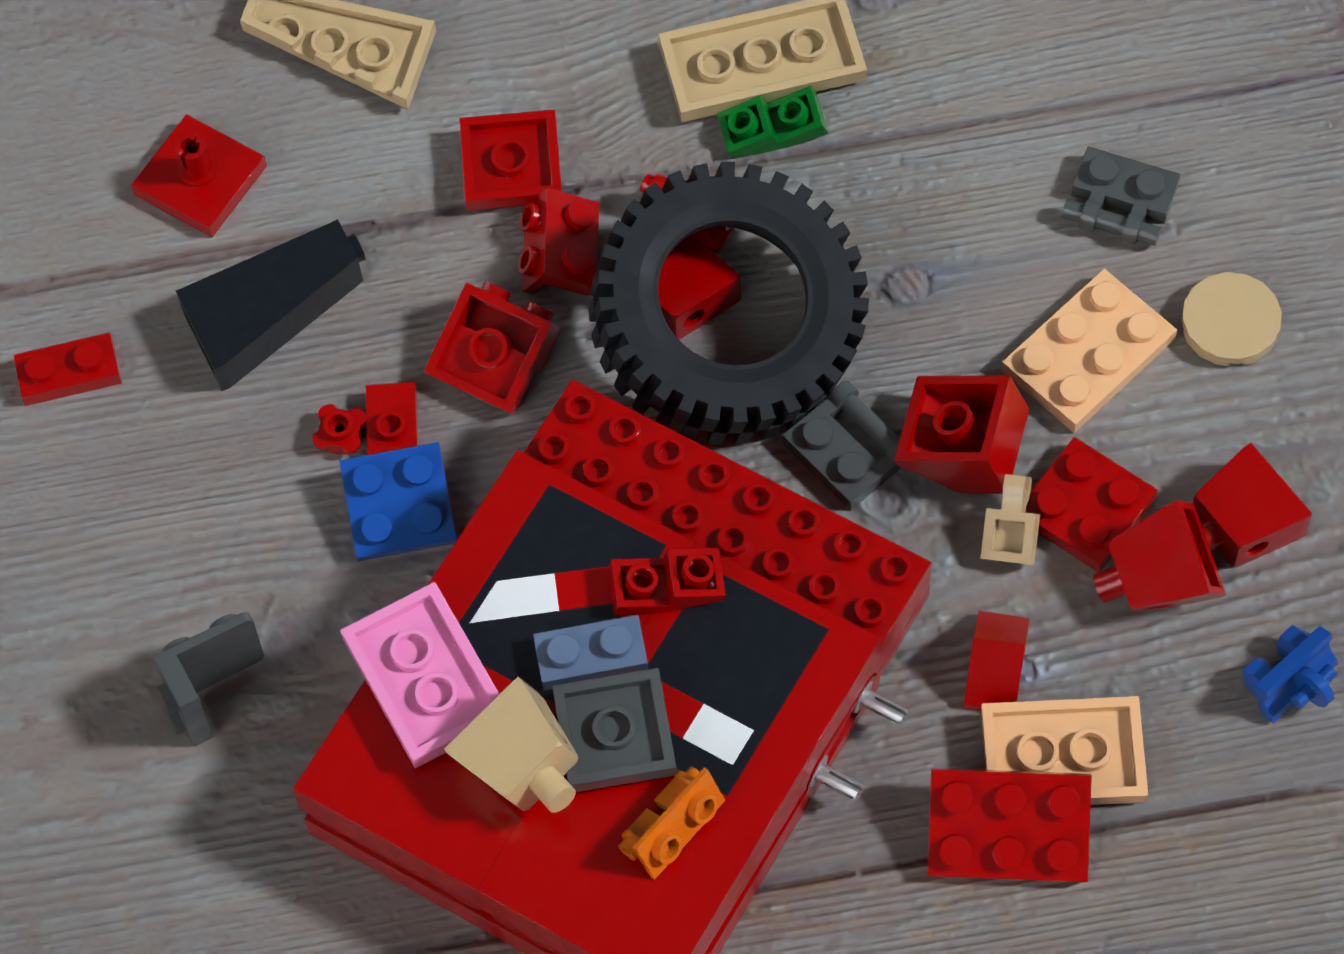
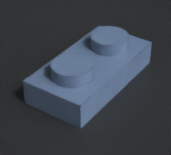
[533,615,648,691]

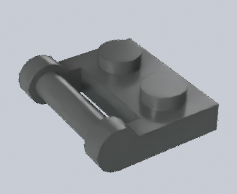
[782,381,901,511]

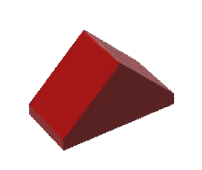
[963,610,1030,711]

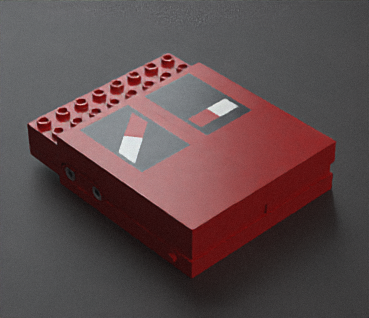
[293,379,932,954]

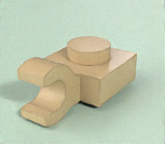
[980,474,1040,565]

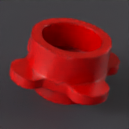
[312,404,366,455]

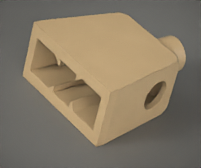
[444,677,578,813]

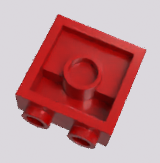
[423,281,562,415]

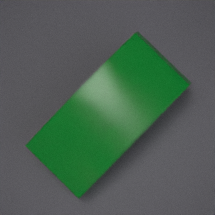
[717,85,829,157]

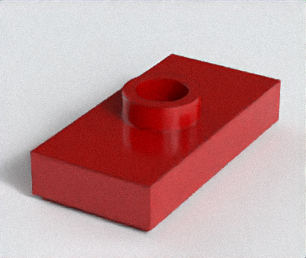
[365,382,419,455]

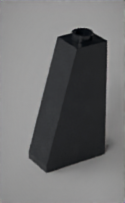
[176,219,366,391]

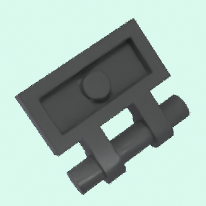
[1062,146,1181,246]

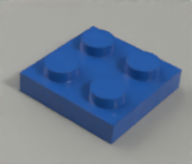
[339,442,457,562]

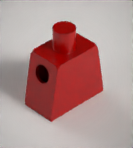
[658,234,741,339]
[1193,442,1312,567]
[1093,500,1226,612]

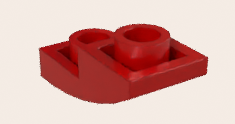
[608,548,726,616]

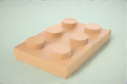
[1001,268,1178,433]
[981,696,1148,805]

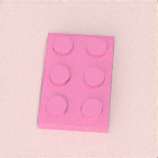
[340,582,499,768]

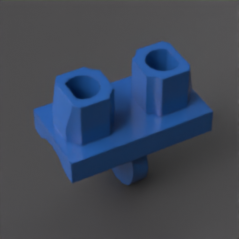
[1242,625,1338,723]

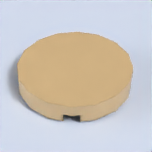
[1181,272,1282,367]

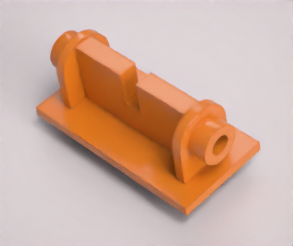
[618,766,725,880]

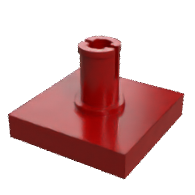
[131,114,267,238]

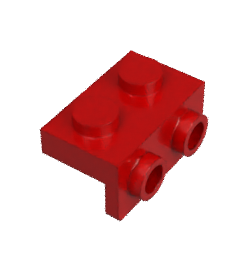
[518,187,599,296]

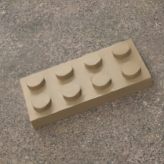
[658,0,867,122]

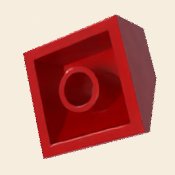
[894,375,1029,494]

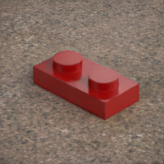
[13,332,122,406]

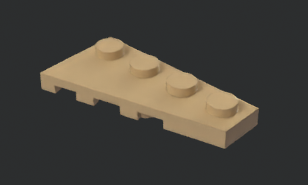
[240,0,436,109]

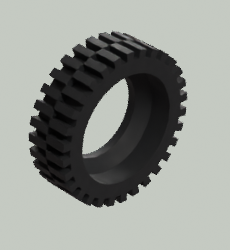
[589,162,869,444]

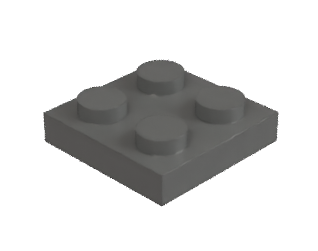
[552,668,677,792]

